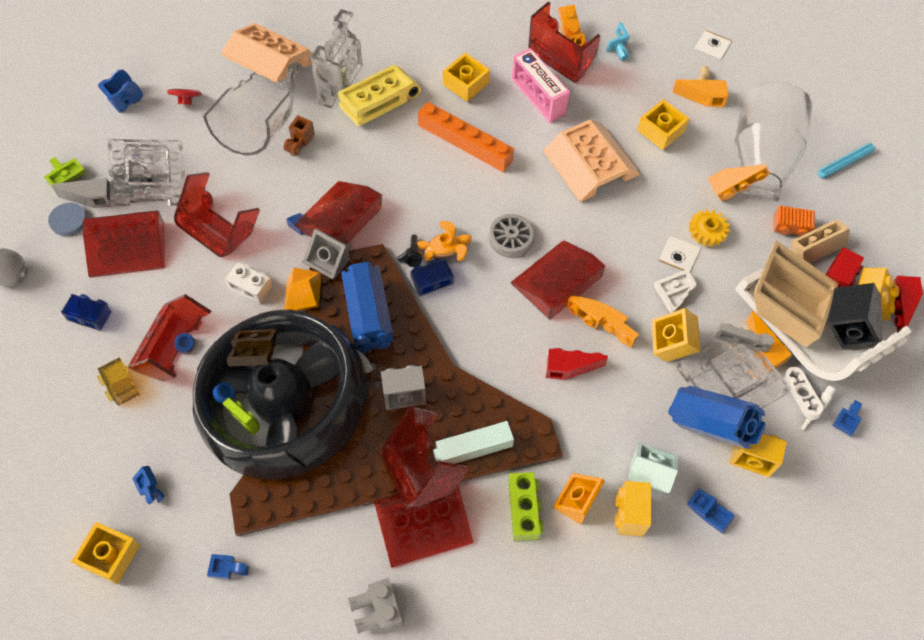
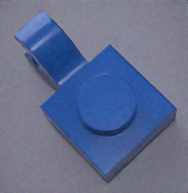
[832,400,862,436]
[132,466,164,505]
[207,554,249,580]

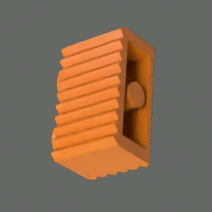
[773,205,815,237]

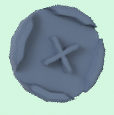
[48,203,87,236]

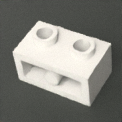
[225,262,272,304]

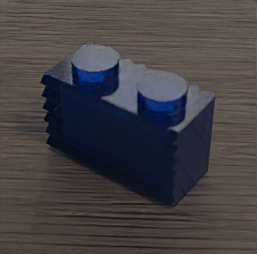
[410,258,454,296]
[61,294,112,331]

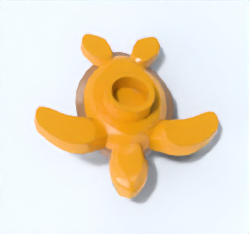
[417,221,472,261]

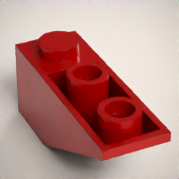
[894,275,923,333]
[545,348,608,380]

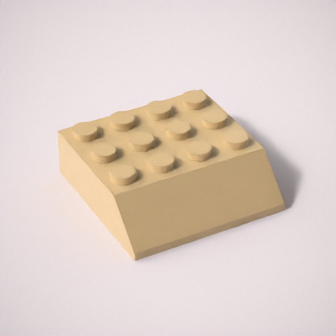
[753,240,838,347]

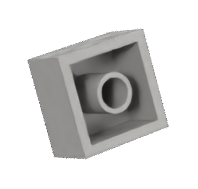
[381,365,426,410]

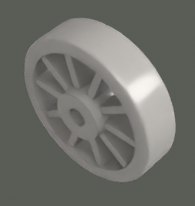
[489,214,534,258]

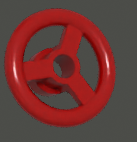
[167,89,202,105]

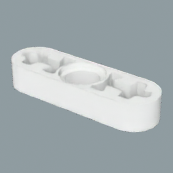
[784,367,823,420]

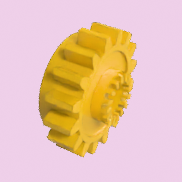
[688,209,730,247]

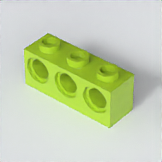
[508,472,543,541]

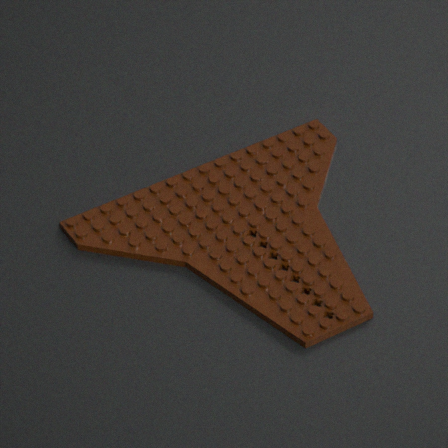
[229,244,563,536]

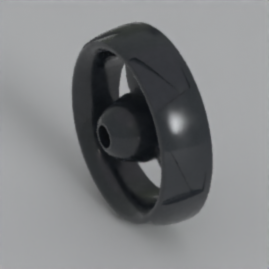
[192,309,368,479]

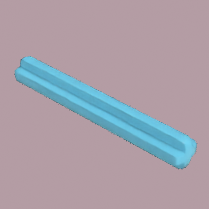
[818,143,875,179]

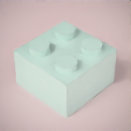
[628,442,678,493]

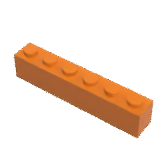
[418,101,514,173]

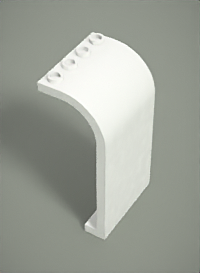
[735,268,912,381]

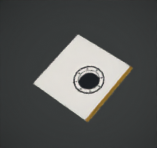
[694,30,732,59]
[658,236,700,272]

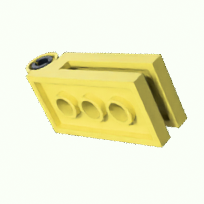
[338,65,421,127]

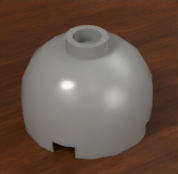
[0,248,28,287]

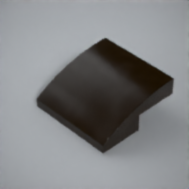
[227,329,277,366]

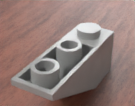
[52,178,112,208]

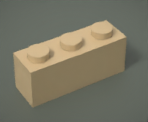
[791,219,850,263]

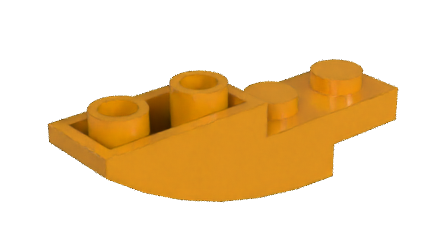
[558,4,592,69]
[567,296,639,348]

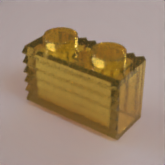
[97,357,140,406]

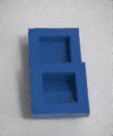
[687,488,735,534]

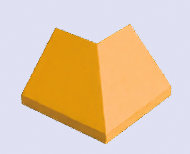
[284,267,322,311]

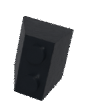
[827,283,882,348]

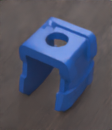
[98,69,143,113]

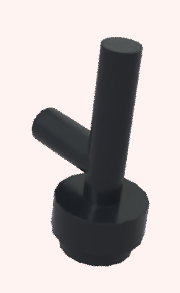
[397,234,423,267]

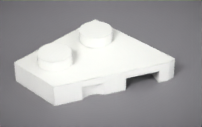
[653,269,697,313]

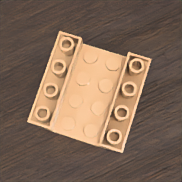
[222,23,316,82]
[544,120,640,202]

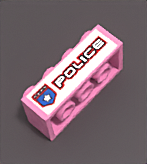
[512,48,570,123]

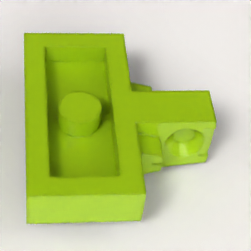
[44,157,86,187]
[222,398,260,435]

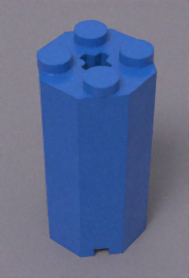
[341,262,394,353]
[668,386,766,449]

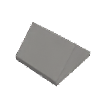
[302,229,350,279]

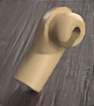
[696,66,711,80]

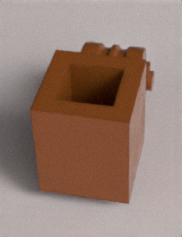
[283,115,315,156]

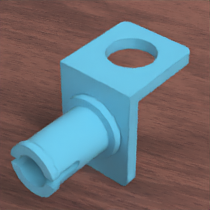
[606,22,630,61]

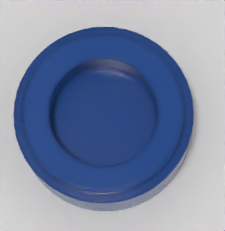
[174,333,195,354]
[213,382,235,403]

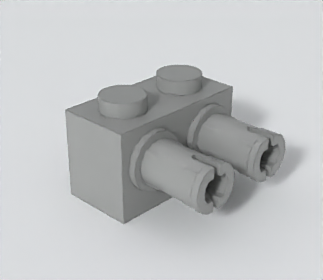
[348,578,403,634]

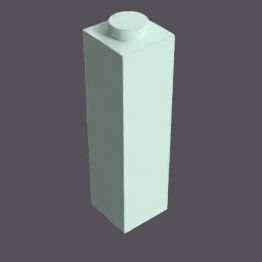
[433,421,514,467]

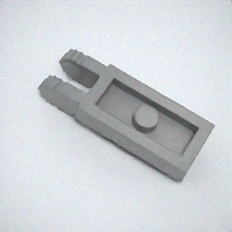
[715,323,775,352]

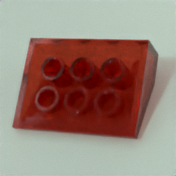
[294,181,382,245]
[83,210,165,278]
[511,240,606,320]
[373,478,474,568]

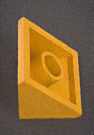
[553,473,605,524]

